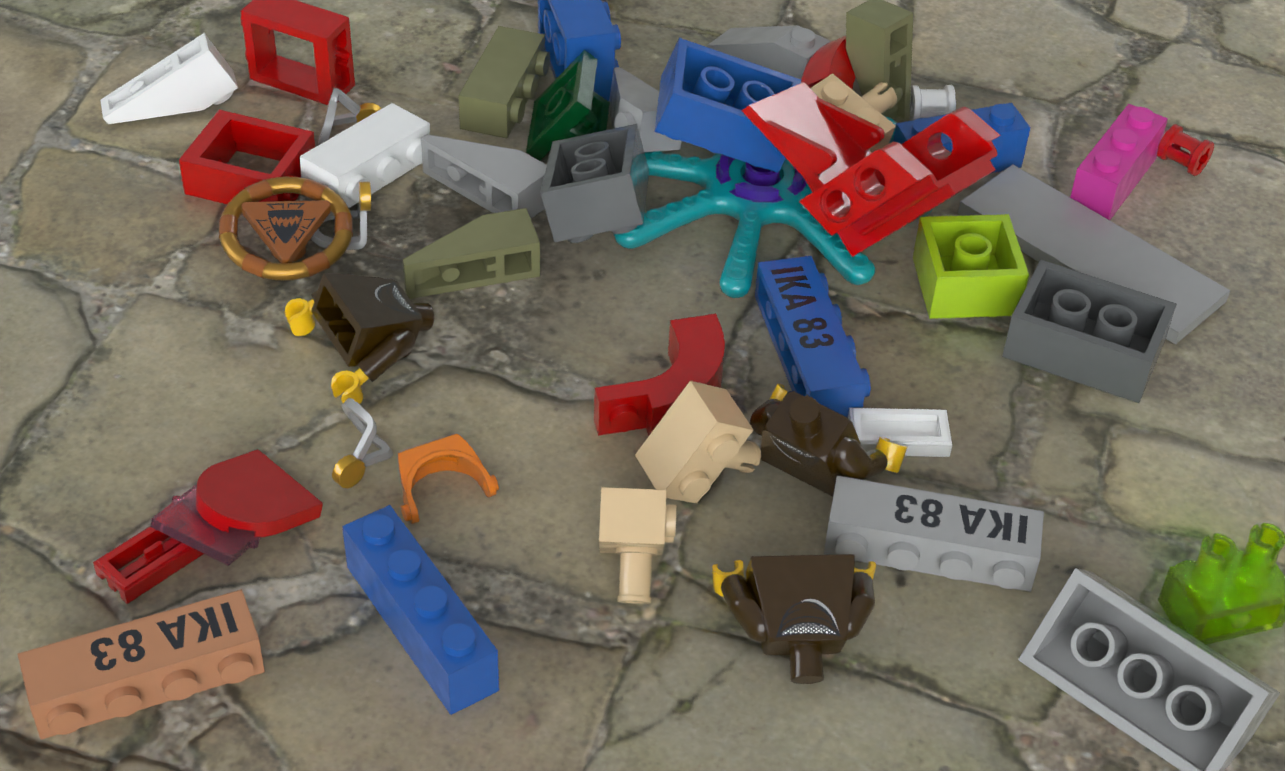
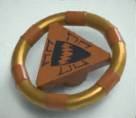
[219,177,353,280]

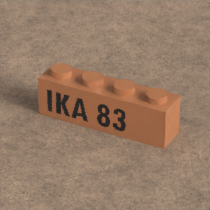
[17,589,265,740]

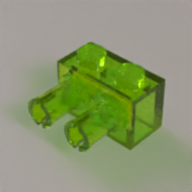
[1158,523,1285,645]

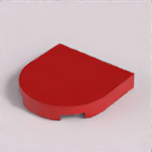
[196,449,323,537]

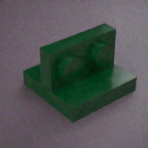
[526,50,610,161]

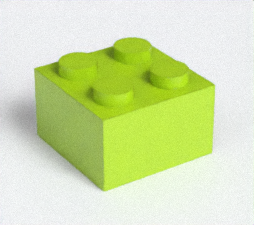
[913,214,1029,319]

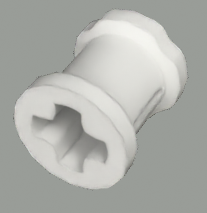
[910,85,956,121]

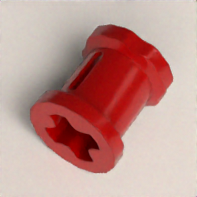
[1157,124,1214,176]

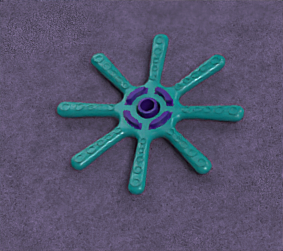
[614,116,933,298]

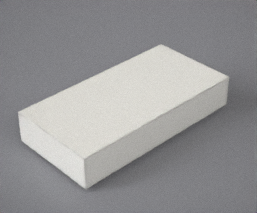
[848,408,952,457]

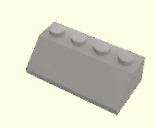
[1018,568,1280,771]

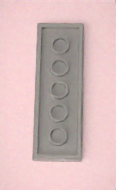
[958,165,1230,345]

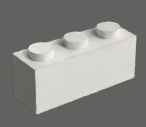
[300,103,430,208]

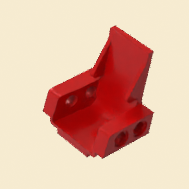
[742,82,1001,257]

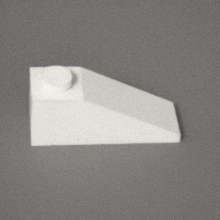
[100,33,238,124]

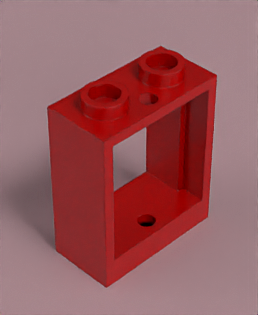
[241,0,355,105]
[179,109,315,204]

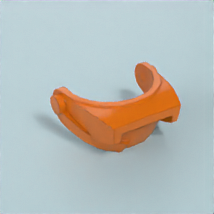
[398,434,499,524]

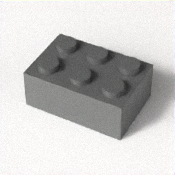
[540,124,649,243]
[1002,260,1177,403]

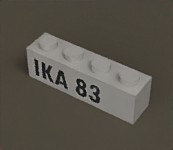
[824,476,1044,592]

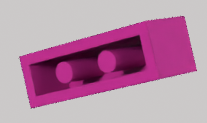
[1070,104,1168,220]

